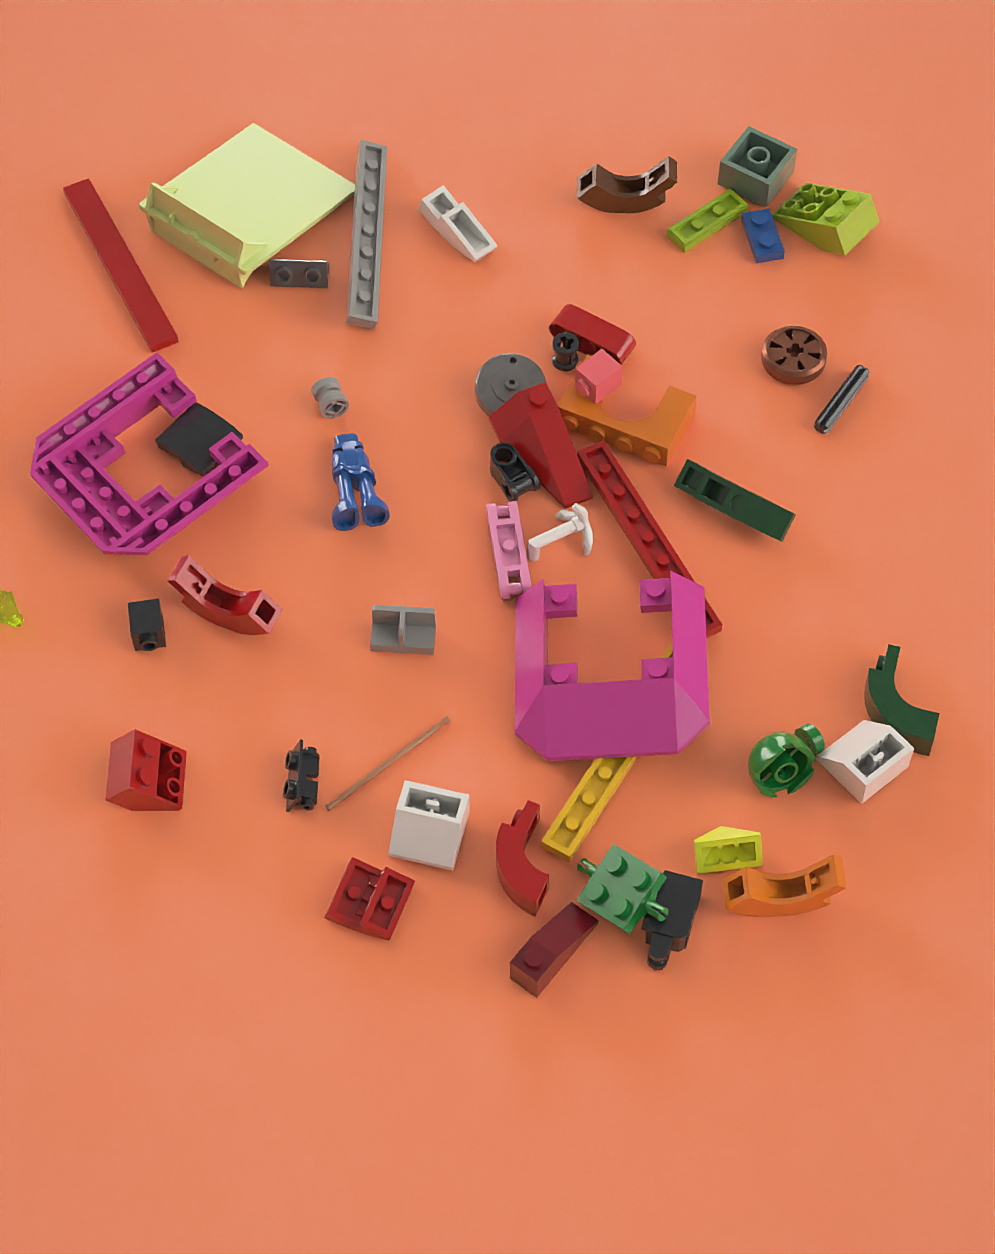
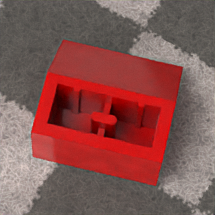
[105,729,187,811]

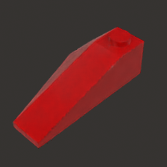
[489,382,593,509]

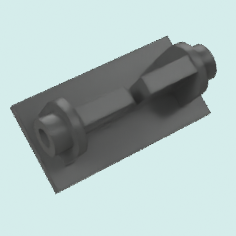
[269,258,329,288]

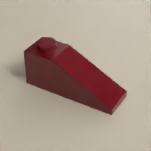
[510,902,599,998]

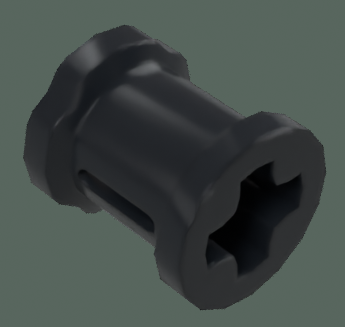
[552,332,579,372]

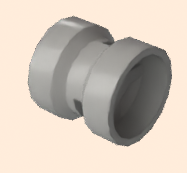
[311,376,349,419]

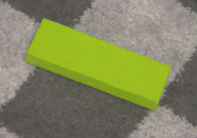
[666,188,749,253]

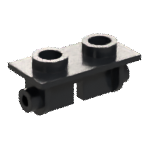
[283,739,320,812]

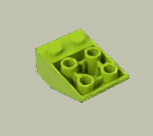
[772,183,880,255]

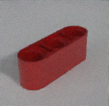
[549,304,636,365]

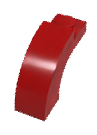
[496,800,549,917]

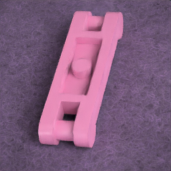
[486,501,532,600]

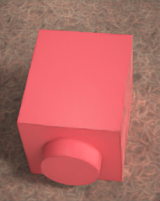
[575,349,623,404]

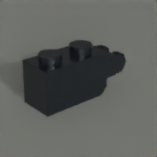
[641,870,704,971]

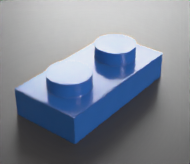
[741,208,785,263]

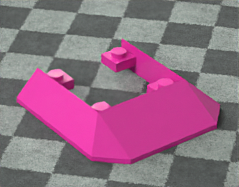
[30,352,269,556]
[514,571,710,761]

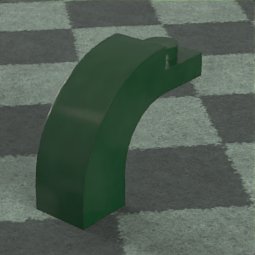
[864,644,940,756]

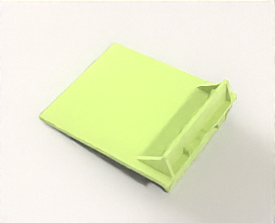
[139,123,355,288]

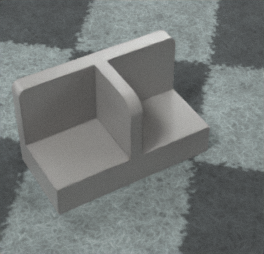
[370,605,436,655]

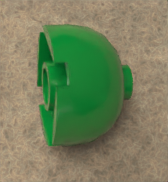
[748,731,816,798]

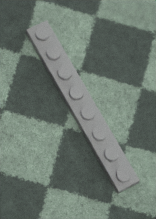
[346,140,387,329]

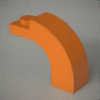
[722,854,847,917]

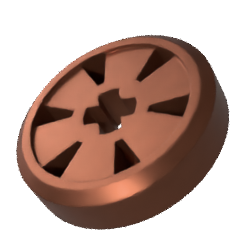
[761,326,827,384]

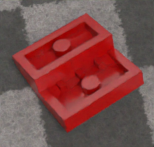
[324,856,415,941]

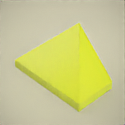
[694,826,763,874]

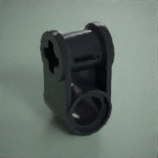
[490,442,540,501]

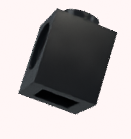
[128,598,166,651]

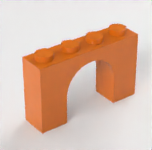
[558,354,697,466]

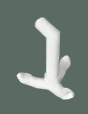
[528,503,593,561]

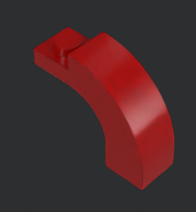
[167,555,283,635]

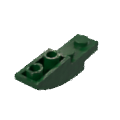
[674,459,796,542]

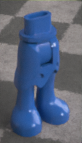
[331,433,390,531]

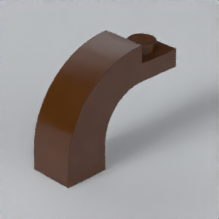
[577,156,677,213]

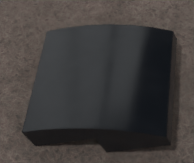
[155,402,244,476]

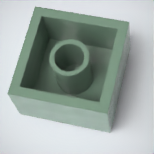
[718,126,798,207]

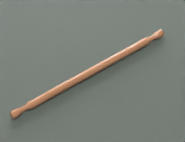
[326,716,451,811]

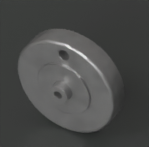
[474,353,546,416]

